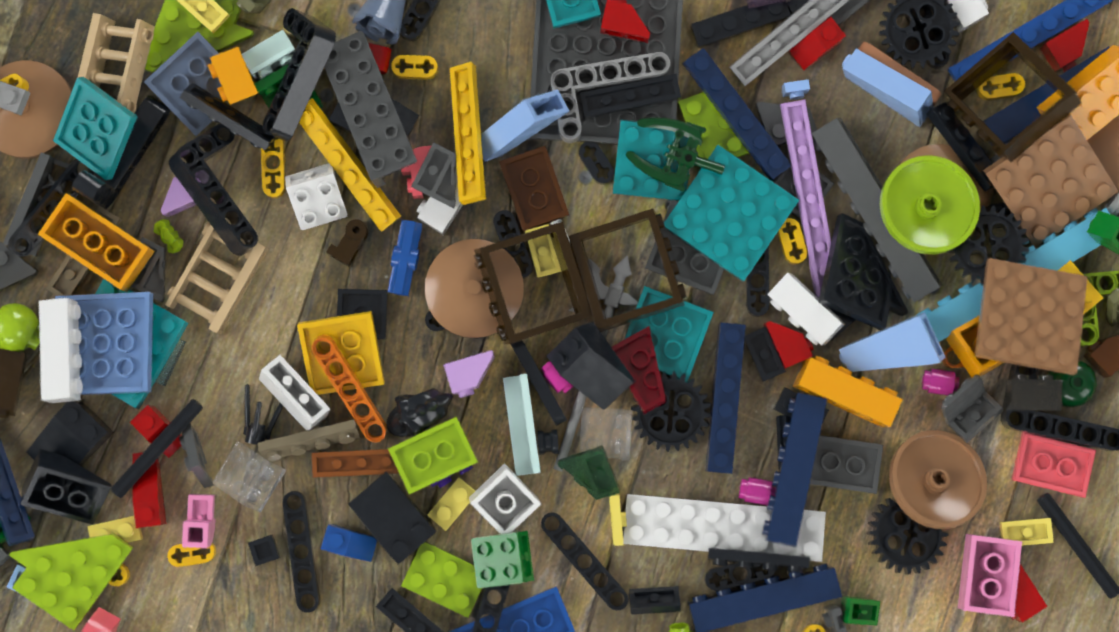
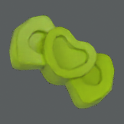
[154,219,183,253]

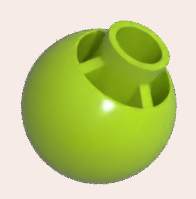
[0,303,40,352]

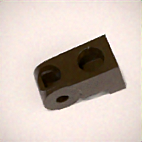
[326,219,368,267]

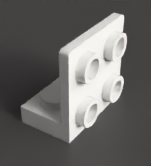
[285,163,348,230]

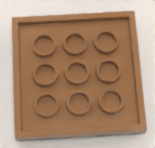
[983,114,1119,247]
[975,258,1088,375]

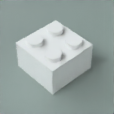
[469,463,541,534]

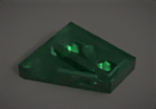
[558,445,620,500]

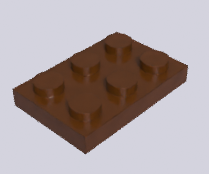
[499,146,569,232]

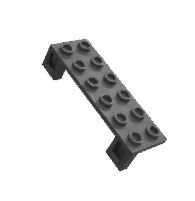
[324,31,417,188]

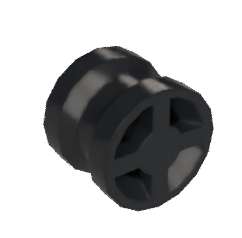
[537,429,559,455]

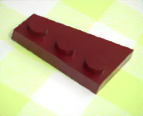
[612,326,666,414]

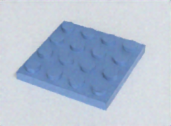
[55,292,153,395]

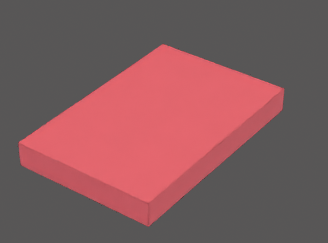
[1011,432,1096,498]

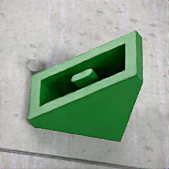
[840,595,881,626]

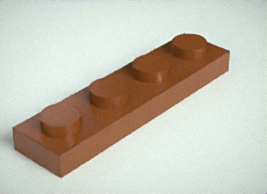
[312,449,399,478]

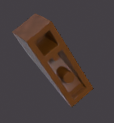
[1084,334,1119,378]

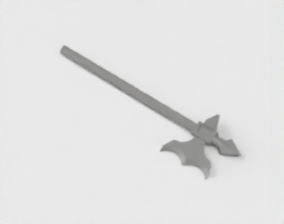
[553,255,638,472]

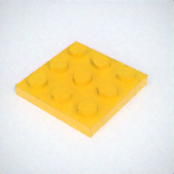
[297,311,385,395]

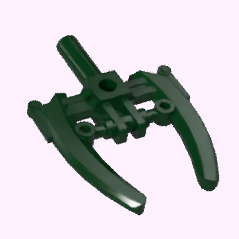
[626,118,725,192]

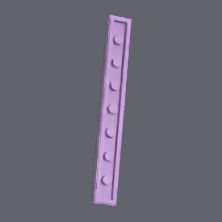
[780,100,831,297]

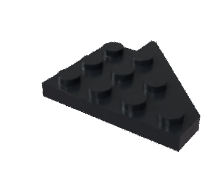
[818,213,908,330]

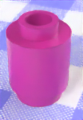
[540,361,573,394]
[922,368,959,396]
[739,477,776,506]

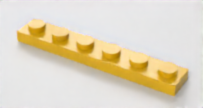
[450,62,486,205]
[299,98,401,232]

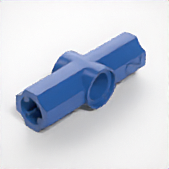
[388,220,423,297]

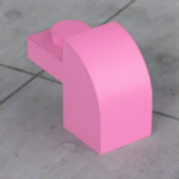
[182,494,216,548]

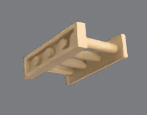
[78,13,155,113]
[165,222,269,335]

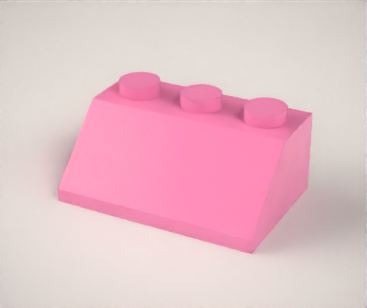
[957,534,1022,617]

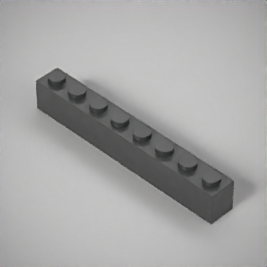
[812,117,942,302]

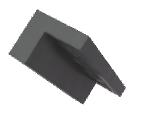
[3,152,70,257]

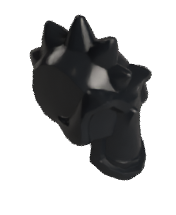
[386,388,453,437]

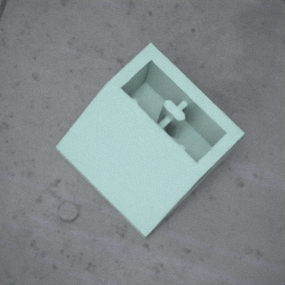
[242,30,295,82]

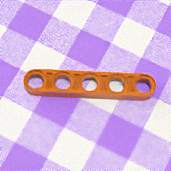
[312,335,387,443]

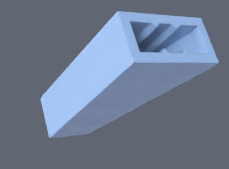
[842,49,934,127]
[481,89,569,162]
[839,312,945,372]

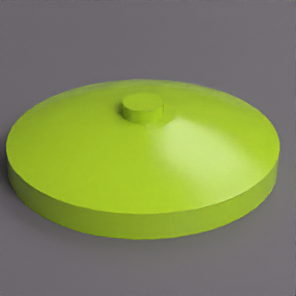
[880,155,980,254]

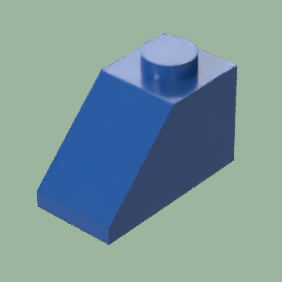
[321,524,377,562]

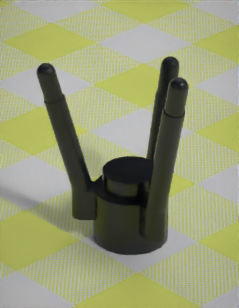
[243,384,283,445]

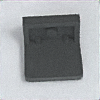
[941,375,1003,443]

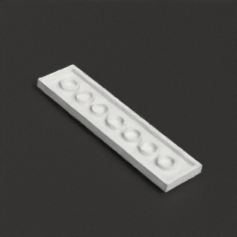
[623,494,826,562]

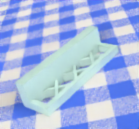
[503,374,541,476]

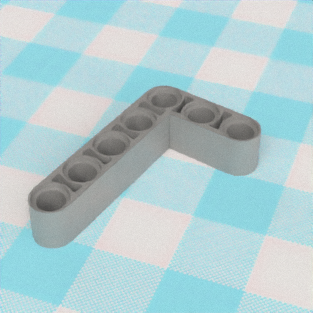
[551,52,670,143]

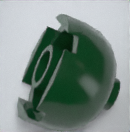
[1045,360,1097,408]

